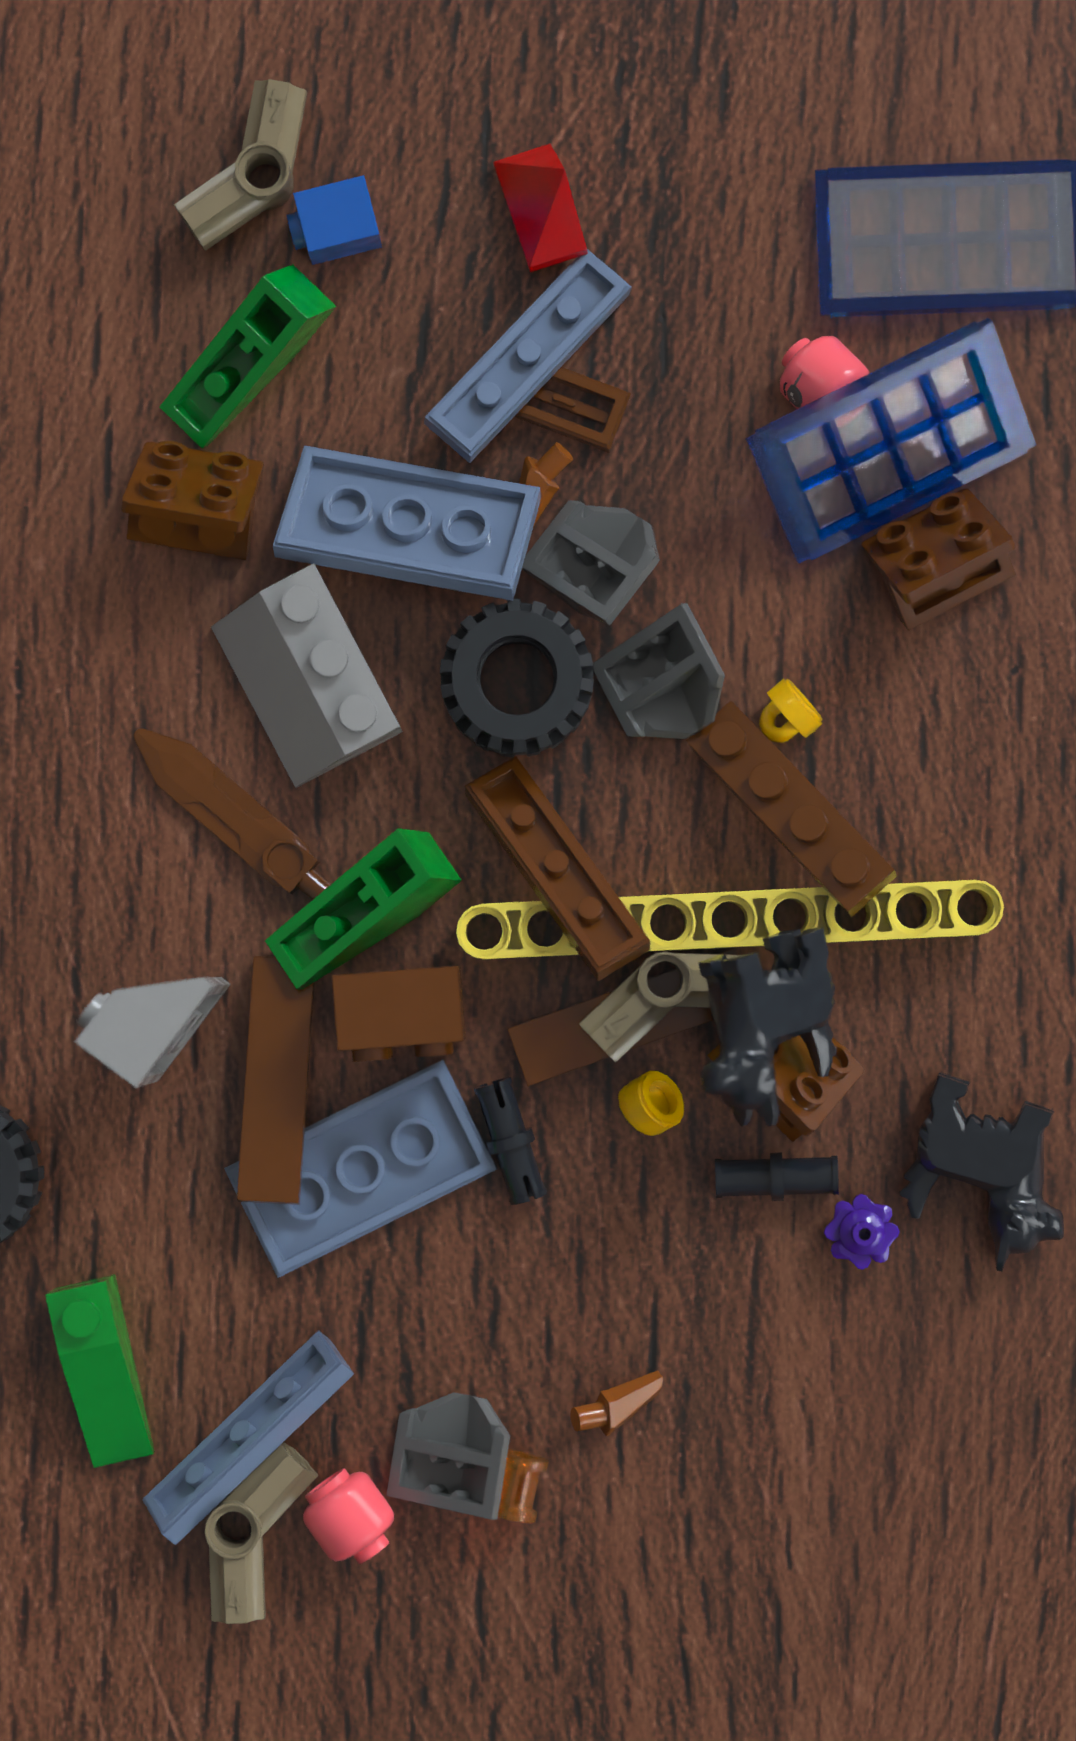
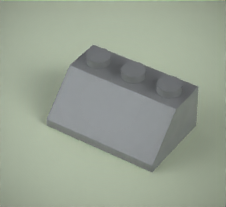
[211,563,403,788]
[75,977,231,1088]

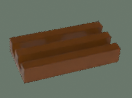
[514,367,631,453]

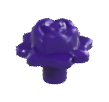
[824,1194,900,1270]

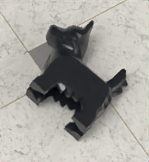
[698,928,837,1127]
[899,1072,1064,1272]

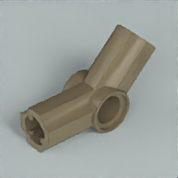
[174,79,307,251]
[579,952,741,1063]
[205,1442,318,1624]

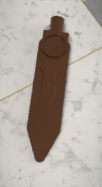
[134,728,331,900]

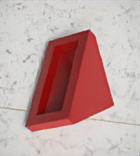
[493,144,588,272]

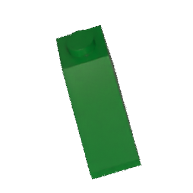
[159,264,336,449]
[265,828,462,990]
[45,1274,155,1468]

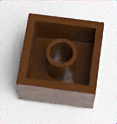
[332,966,466,1062]

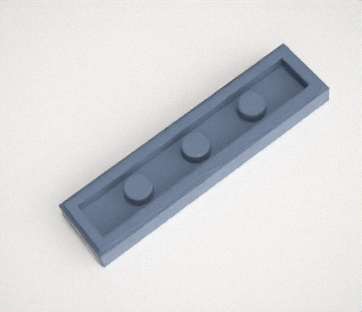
[424,249,632,463]
[142,1331,354,1545]

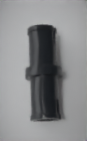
[474,1076,547,1205]
[715,1152,839,1201]

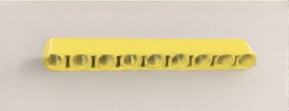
[456,880,1004,959]

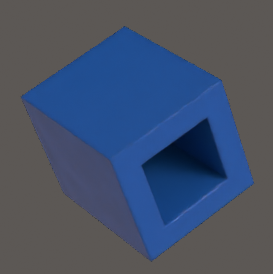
[286,175,382,265]

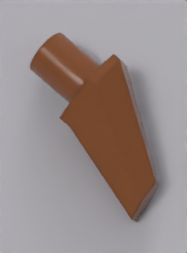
[519,442,573,527]
[570,1370,663,1436]

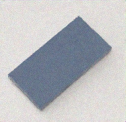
[273,445,541,601]
[224,1059,497,1278]

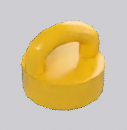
[759,678,823,743]
[618,1071,684,1136]

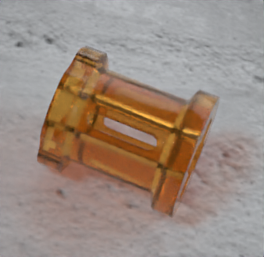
[498,1449,549,1523]

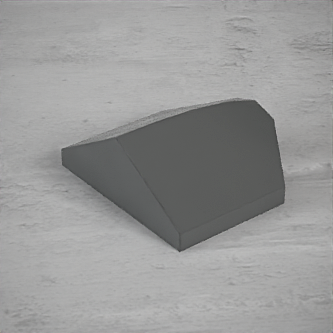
[522,501,660,626]
[593,603,725,739]
[386,1392,510,1520]

